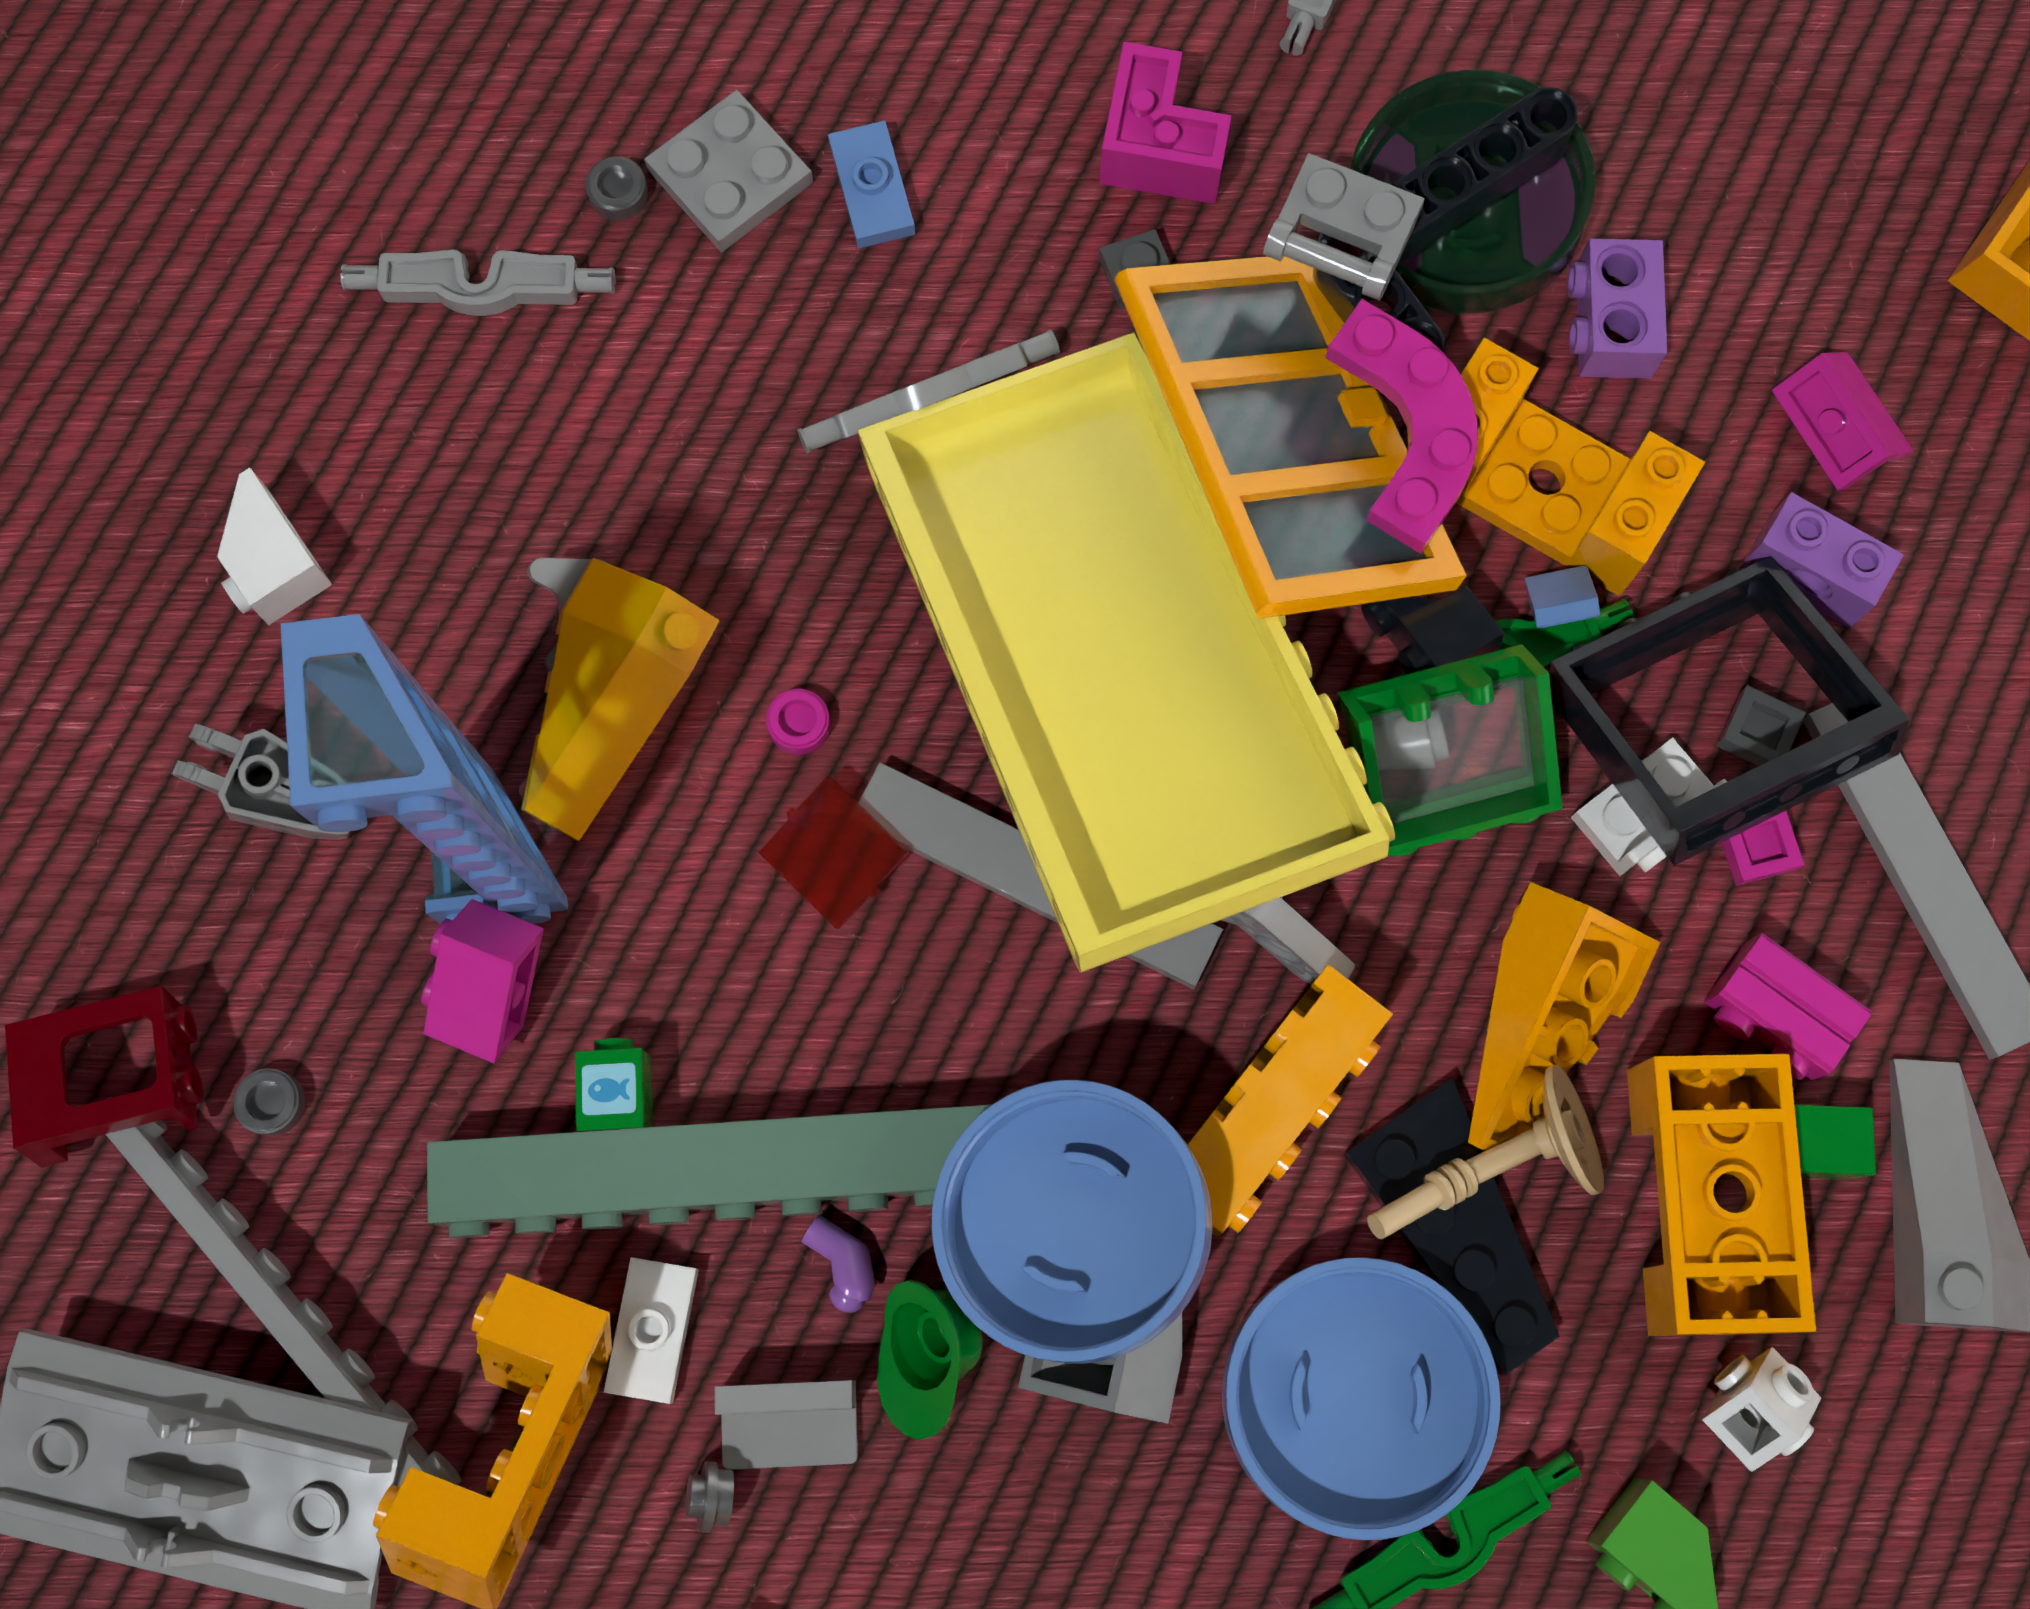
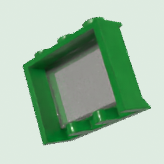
[1337,644,1563,857]

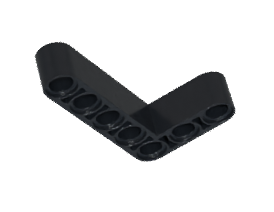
[1313,87,1578,353]

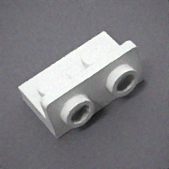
[1571,738,1727,876]

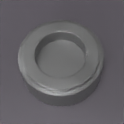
[586,157,648,221]
[233,1069,306,1136]

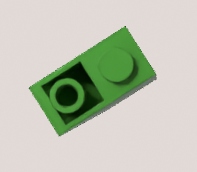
[1586,1478,1718,1609]

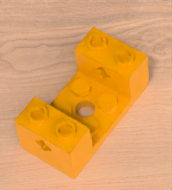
[1456,338,1705,597]
[1627,1054,1816,1336]
[373,1273,612,1609]

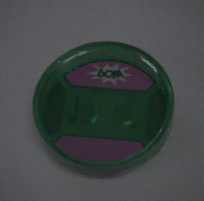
[1350,70,1595,314]

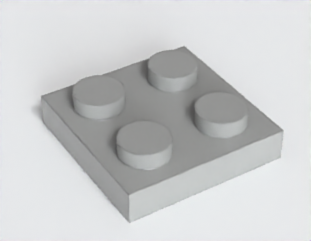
[644,90,813,253]

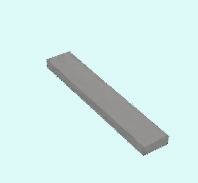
[1803,703,2030,1060]
[851,763,1223,990]

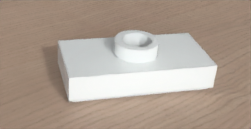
[604,1257,699,1404]

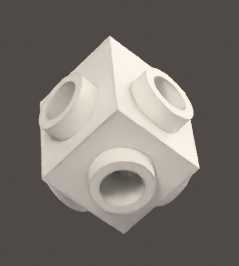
[1702,1347,1821,1472]

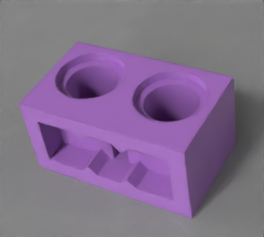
[1567,238,1667,379]

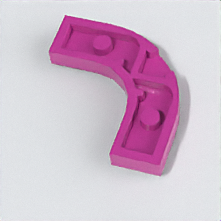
[1325,299,1478,554]

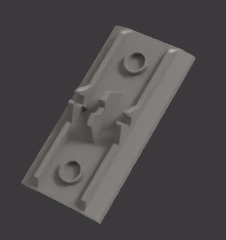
[0,1328,413,1609]

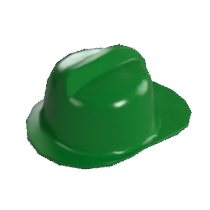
[877,1280,983,1440]

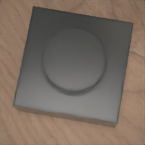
[1099,229,1171,310]
[1716,685,1806,766]

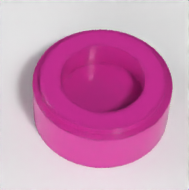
[766,689,831,755]

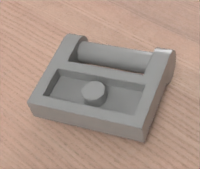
[1263,153,1425,301]

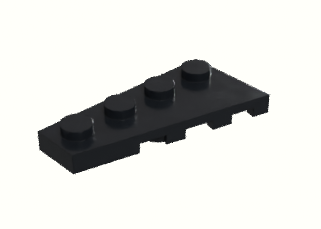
[1344,1078,1560,1375]

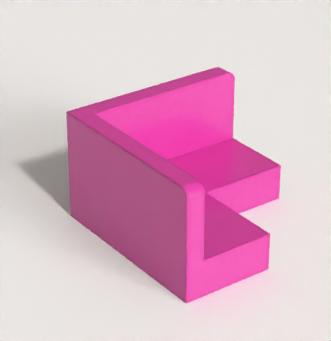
[1099,42,1232,204]

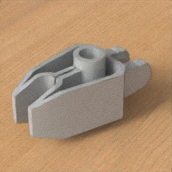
[172,724,351,840]

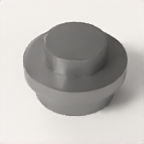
[685,1461,734,1533]

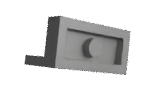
[714,1380,858,1469]

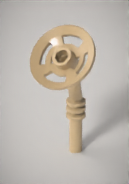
[1367,1065,1604,1239]

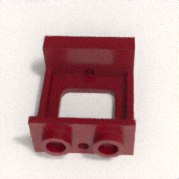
[5,986,204,1168]

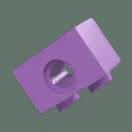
[1740,492,1904,629]

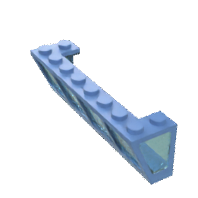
[281,614,568,924]

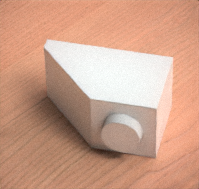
[217,468,332,625]

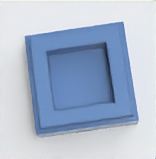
[1524,565,1600,628]

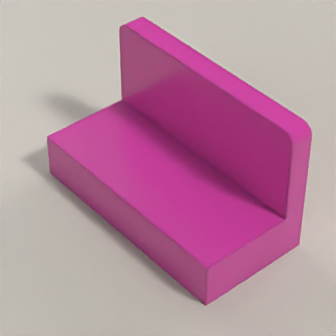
[1772,352,1913,491]

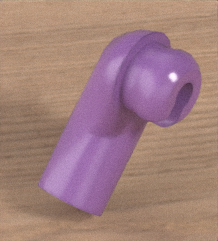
[802,1215,875,1313]

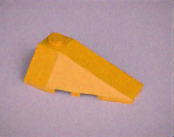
[521,558,720,841]
[1468,882,1661,1151]

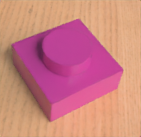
[1721,811,1805,886]

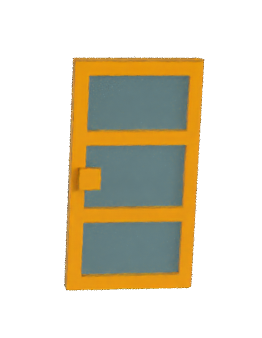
[1114,256,1467,618]

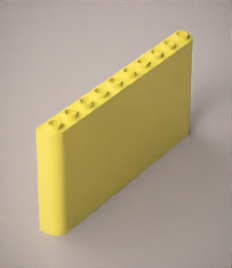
[858,332,1395,973]

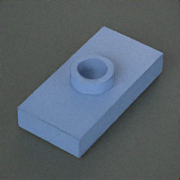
[828,120,915,249]

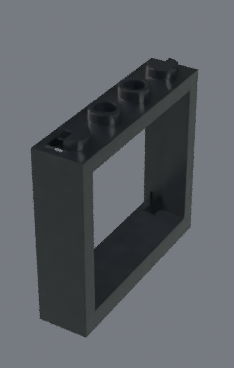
[1550,556,1910,866]

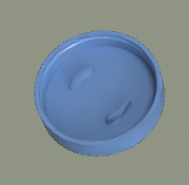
[932,1080,1212,1364]
[1222,1258,1501,1540]

